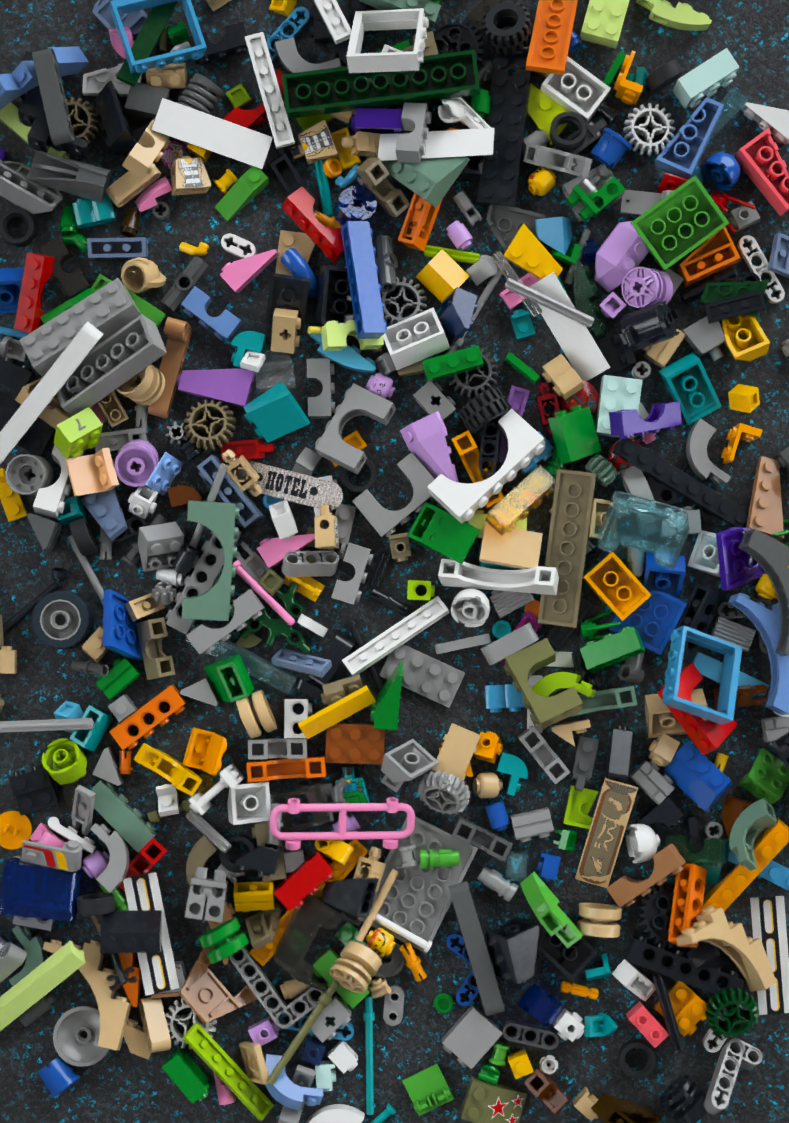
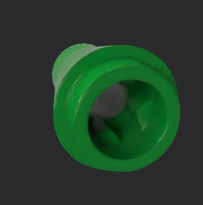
[59,206,79,236]

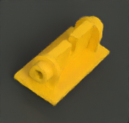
[284,576,325,602]

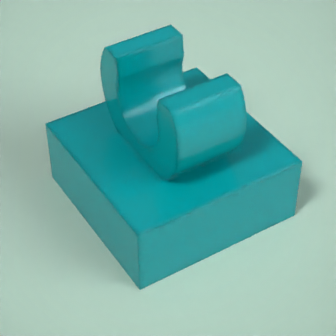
[627,67,648,92]

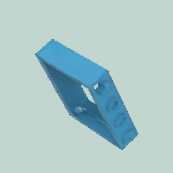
[110,0,207,74]
[662,626,742,725]

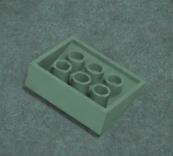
[381,130,470,208]

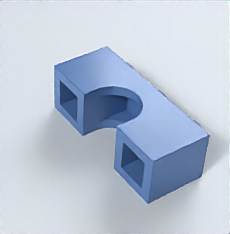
[181,286,242,342]

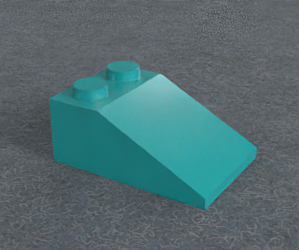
[659,352,722,425]

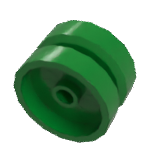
[198,917,249,964]

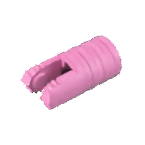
[213,1072,236,1105]

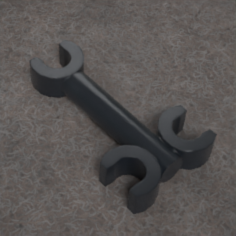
[106,953,137,991]

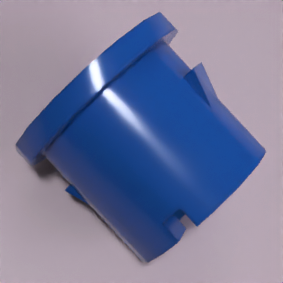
[590,127,632,170]
[37,1056,81,1099]

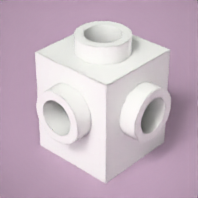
[128,486,158,519]
[553,1008,585,1042]

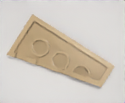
[275,230,315,276]

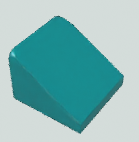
[699,862,721,884]

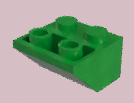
[204,654,254,702]

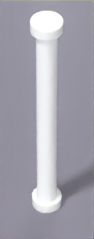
[374,914,433,952]

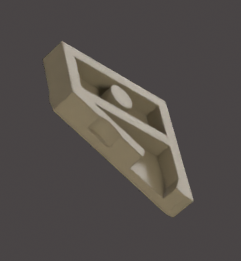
[245,903,282,950]

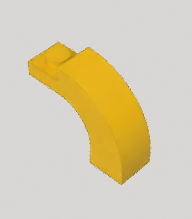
[134,743,203,797]

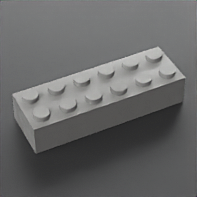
[20,278,141,377]
[57,314,167,415]

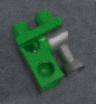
[566,164,626,221]

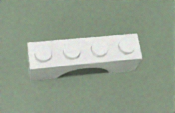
[33,445,83,519]

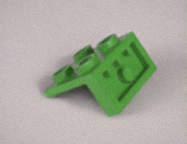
[738,748,789,805]

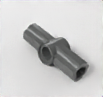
[374,235,398,292]
[161,255,209,312]

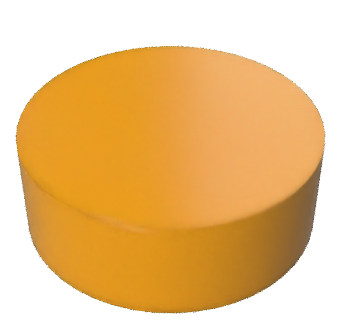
[323,158,342,178]

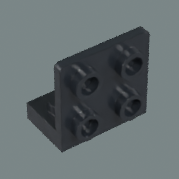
[594,326,637,378]

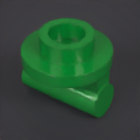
[478,1064,500,1086]

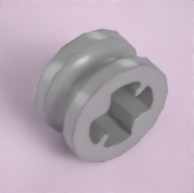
[704,821,723,839]

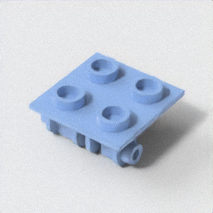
[145,452,183,496]

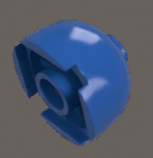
[701,152,741,191]

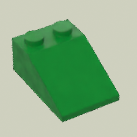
[370,662,403,731]

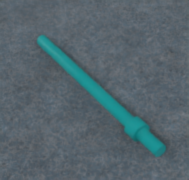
[363,996,375,1115]

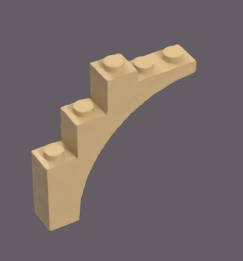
[676,906,776,991]
[43,939,132,1051]

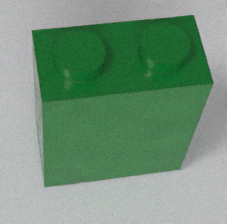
[548,405,601,463]

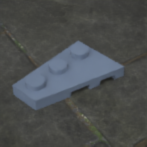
[80,488,128,541]

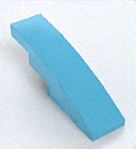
[693,652,770,696]

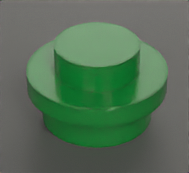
[434,993,453,1013]

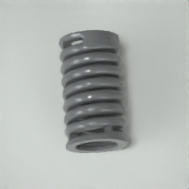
[175,73,224,145]

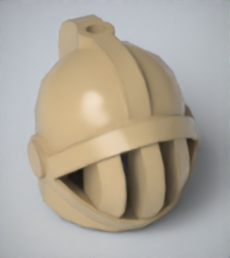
[121,257,166,293]

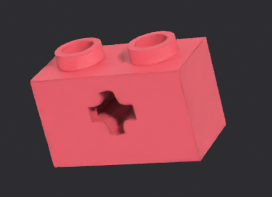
[626,1001,669,1048]

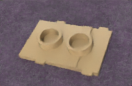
[432,723,481,780]

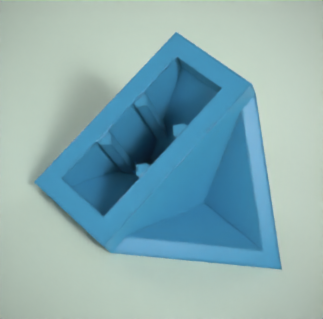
[535,217,572,255]

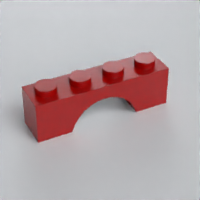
[223,68,285,130]
[281,187,345,262]
[14,253,55,333]

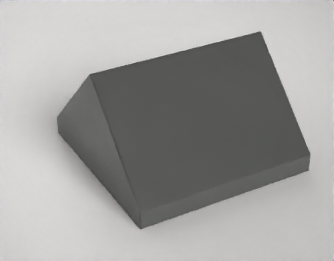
[125,82,170,123]
[27,513,63,552]

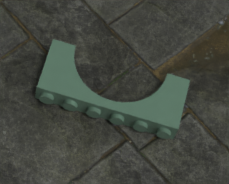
[182,500,239,621]

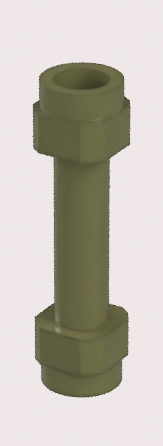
[147,799,192,824]

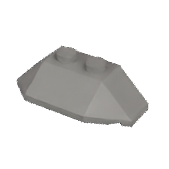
[0,160,62,214]

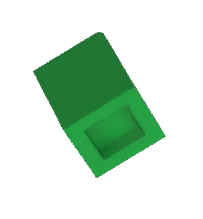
[550,244,583,266]

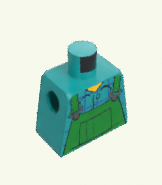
[334,766,370,812]

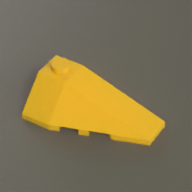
[722,315,770,361]

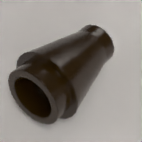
[120,208,140,238]

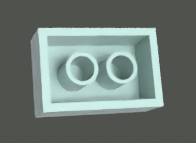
[672,48,739,109]
[595,375,642,439]

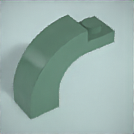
[729,798,777,871]
[9,925,47,986]

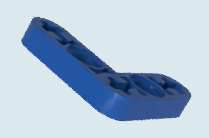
[446,932,494,1006]

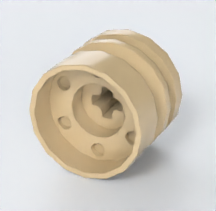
[116,365,165,406]
[329,941,382,994]

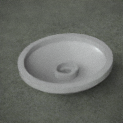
[53,1006,109,1067]

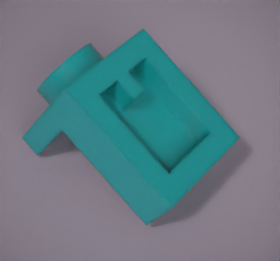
[510,309,535,340]

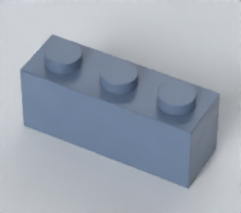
[87,237,148,258]

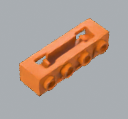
[398,193,442,252]

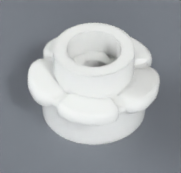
[539,1055,558,1075]

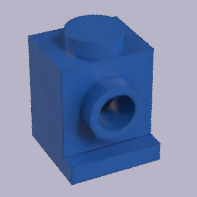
[537,851,561,882]

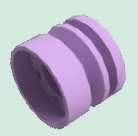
[621,267,673,308]

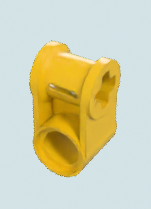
[315,840,354,866]

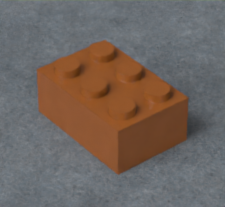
[325,723,385,765]

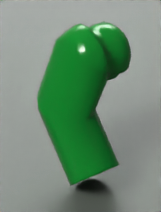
[63,233,88,253]

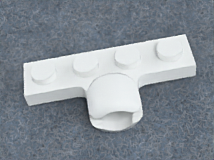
[438,97,495,132]

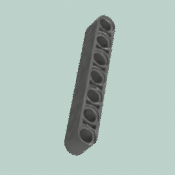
[448,881,505,1017]

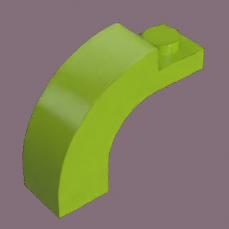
[532,672,596,698]

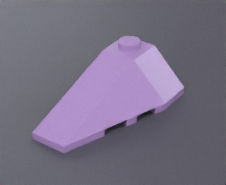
[400,411,458,482]

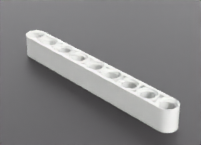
[0,322,103,464]

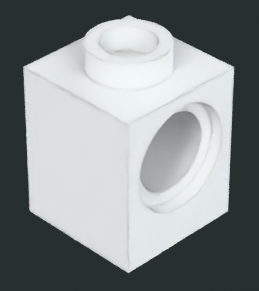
[328,1040,358,1074]

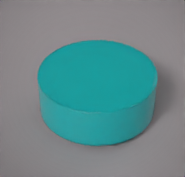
[492,620,511,639]

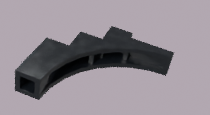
[14,51,89,159]

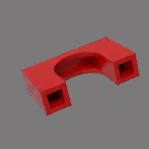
[657,663,738,755]

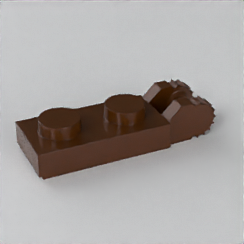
[712,685,768,710]

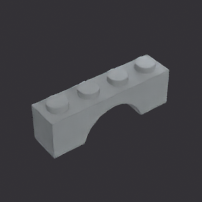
[186,589,265,655]

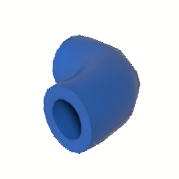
[281,248,317,298]

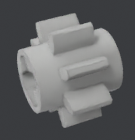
[165,421,189,446]
[152,581,176,605]

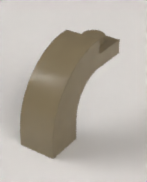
[186,835,218,901]

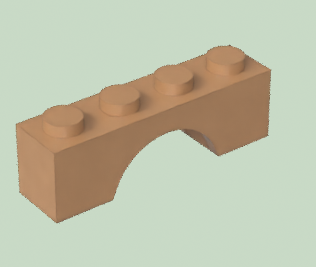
[606,843,686,908]

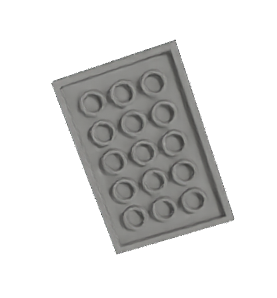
[357,816,478,953]

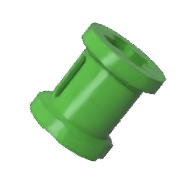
[489,1041,510,1066]

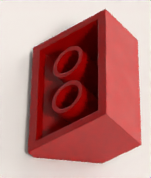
[274,850,334,911]

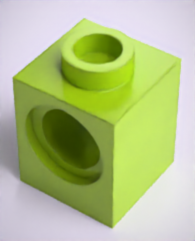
[407,580,435,601]

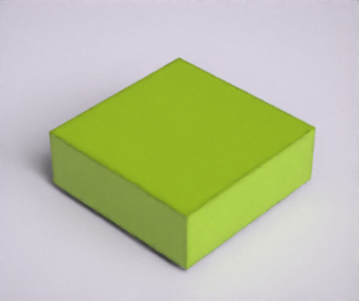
[225,83,252,108]

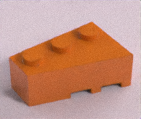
[677,227,741,287]

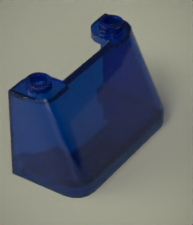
[0,857,82,921]

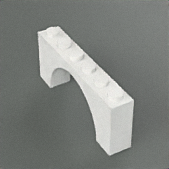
[427,409,546,524]

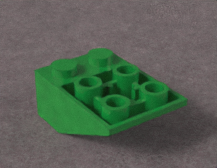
[407,502,480,564]

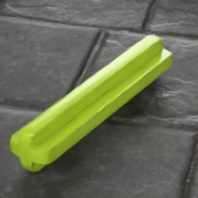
[424,245,480,264]

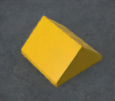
[416,249,469,303]

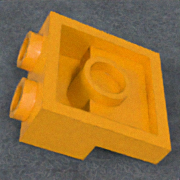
[653,980,707,1037]

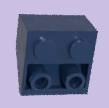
[438,287,478,343]

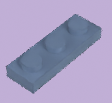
[271,648,332,677]

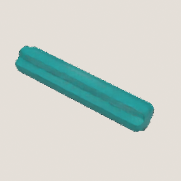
[315,160,333,217]

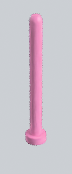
[232,560,295,626]

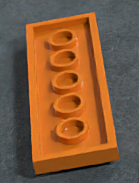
[526,0,578,75]

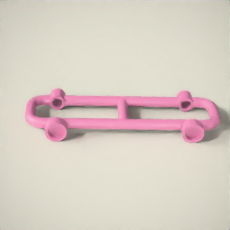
[270,797,415,851]

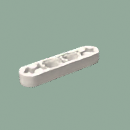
[738,235,785,304]

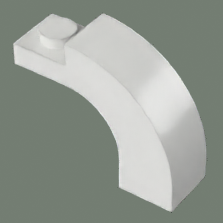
[306,1104,365,1123]

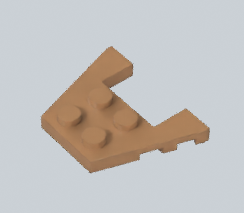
[179,945,258,1024]

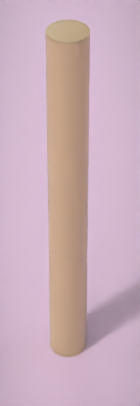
[355,869,399,942]

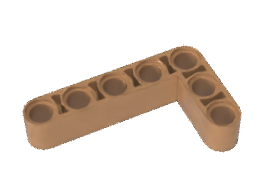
[148,317,192,419]

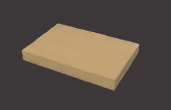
[479,523,543,569]

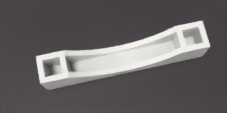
[438,559,559,595]

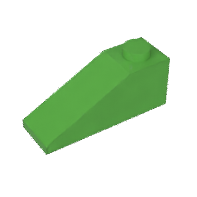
[215,166,270,222]

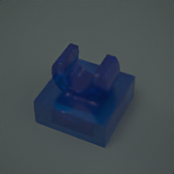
[583,239,602,264]

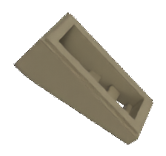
[397,356,434,378]

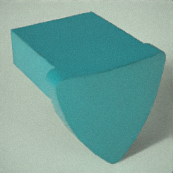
[585,954,611,981]
[584,1013,617,1037]

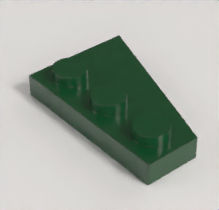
[701,280,769,318]

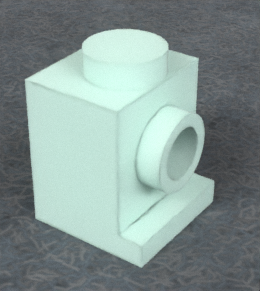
[315,1060,336,1092]

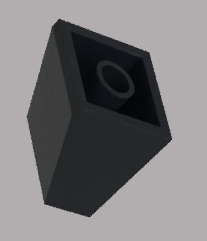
[485,917,539,984]

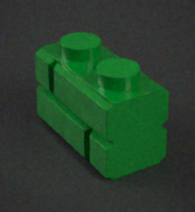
[95,657,142,700]

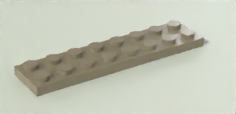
[538,469,596,628]

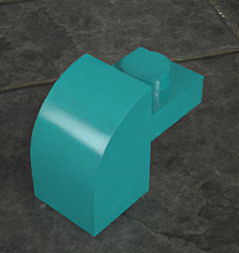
[231,331,267,369]
[496,751,528,796]

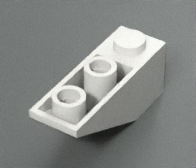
[741,102,789,145]

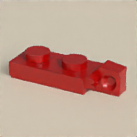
[221,439,275,462]

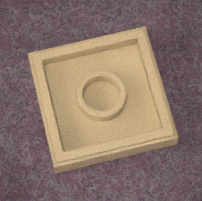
[239,1041,269,1085]

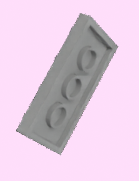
[379,644,465,708]

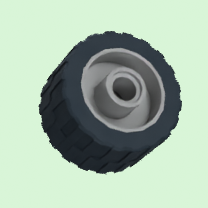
[31,591,95,649]

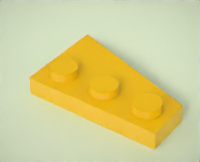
[503,223,563,280]

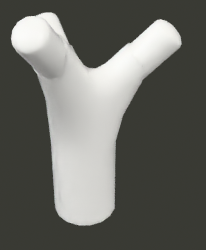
[217,863,245,884]

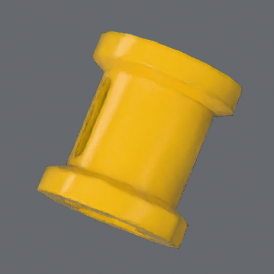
[214,169,238,194]

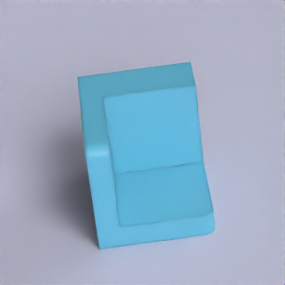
[53,701,84,733]

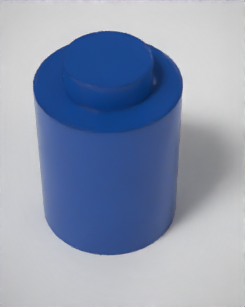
[485,800,510,832]

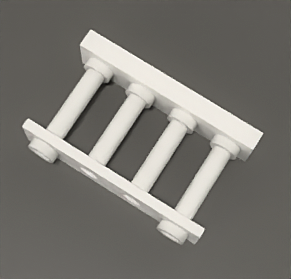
[189,763,245,815]

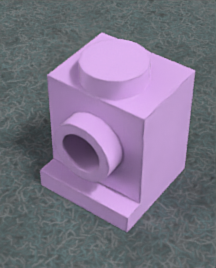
[599,292,626,319]

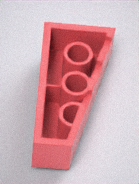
[734,128,789,217]

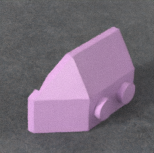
[594,220,649,292]

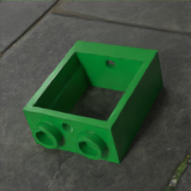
[162,1047,212,1104]

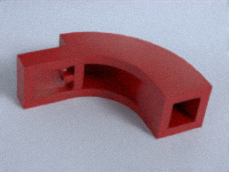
[119,838,167,892]

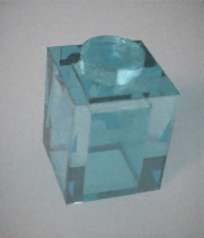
[506,851,527,881]

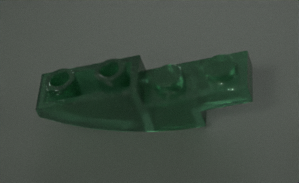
[574,261,607,339]

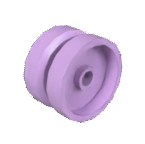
[114,439,159,487]

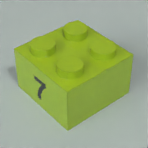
[54,407,103,459]

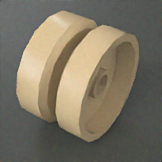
[236,690,277,739]
[577,903,622,938]

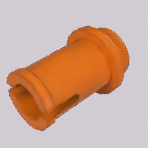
[117,751,133,774]

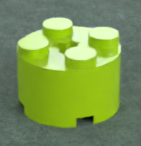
[42,738,87,785]

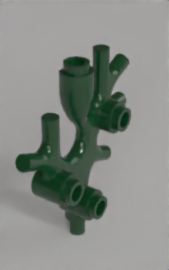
[226,582,312,655]

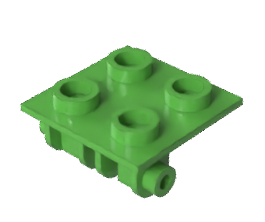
[402,1064,454,1116]

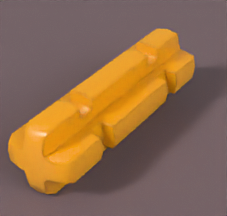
[560,981,599,1000]

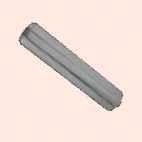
[186,810,231,853]

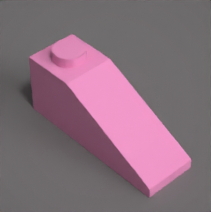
[220,249,280,293]
[257,534,315,569]

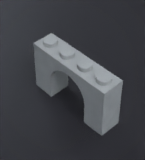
[315,383,396,475]
[352,452,435,538]

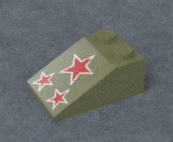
[460,1075,528,1123]

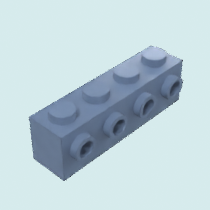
[197,455,263,528]

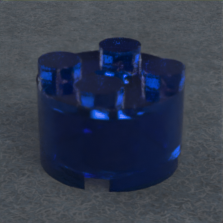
[336,184,377,226]
[517,983,563,1028]

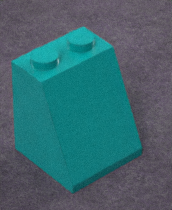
[243,381,310,443]

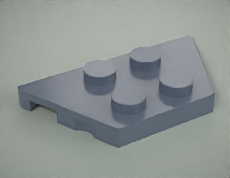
[92,0,148,38]

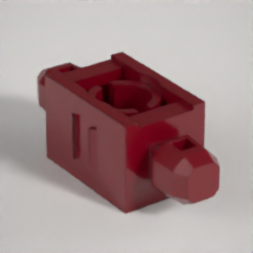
[536,382,560,437]

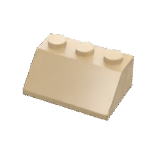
[645,688,707,738]

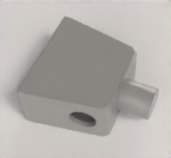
[682,316,725,361]

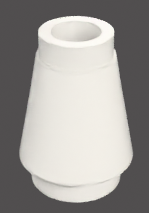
[156,568,186,587]

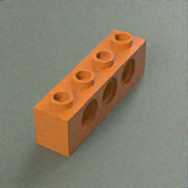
[109,684,187,750]
[668,864,707,947]

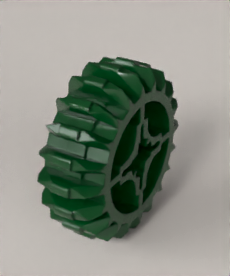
[705,987,759,1039]

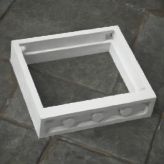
[346,8,429,73]

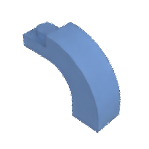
[264,1054,323,1111]

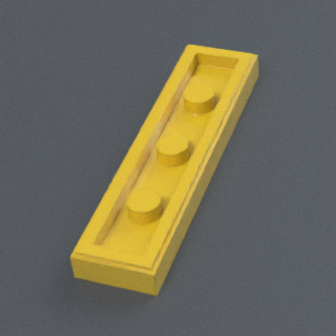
[298,685,376,739]

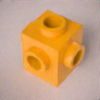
[474,731,503,764]

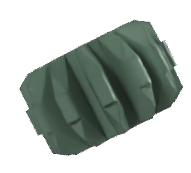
[585,454,618,487]

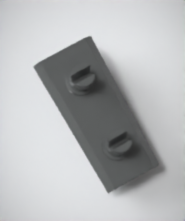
[27,151,111,204]

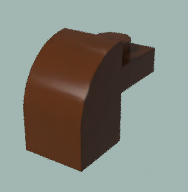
[167,485,204,523]
[524,1069,570,1115]

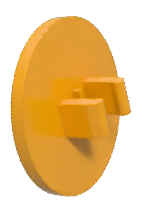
[0,811,32,850]

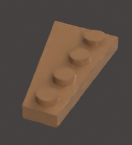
[746,456,784,540]

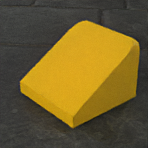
[269,0,297,16]

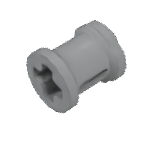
[631,361,651,381]
[399,844,419,868]

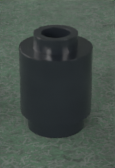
[172,545,199,575]

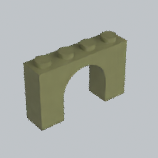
[503,638,583,730]

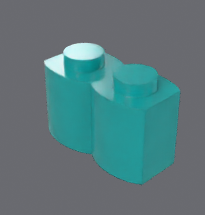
[72,194,116,229]

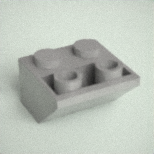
[138,522,184,572]

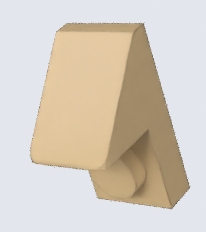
[125,593,165,622]
[550,719,591,747]

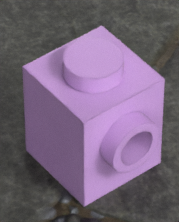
[248,1016,280,1046]

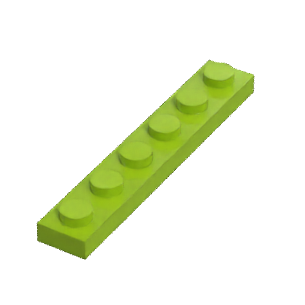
[182,1023,274,1120]

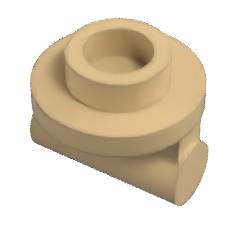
[368,977,391,999]

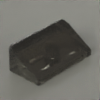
[58,778,82,813]

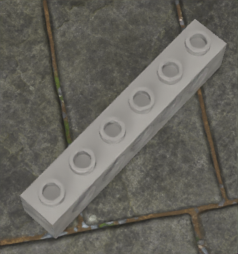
[165,531,242,635]

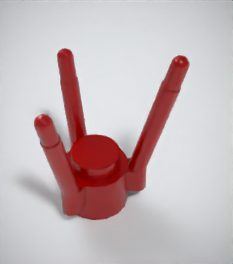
[710,192,756,233]

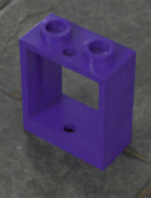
[352,108,402,134]

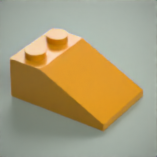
[583,551,651,621]

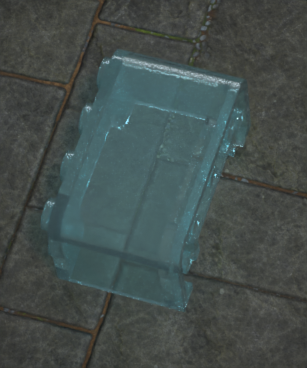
[598,491,690,569]

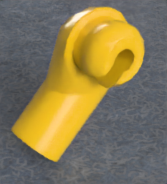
[179,242,209,256]

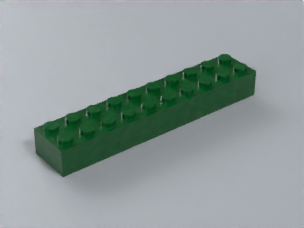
[282,50,480,119]

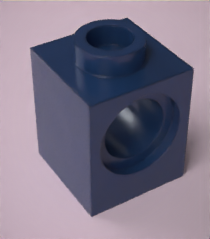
[301,1036,327,1066]

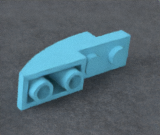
[307,331,377,374]

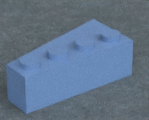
[655,97,724,180]

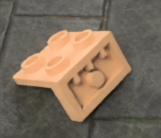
[65,448,119,496]

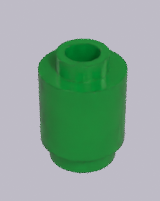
[471,89,491,119]

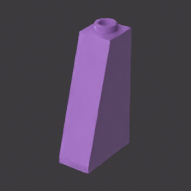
[176,368,256,408]

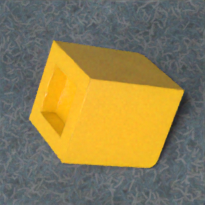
[728,384,760,413]

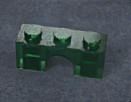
[666,834,729,867]

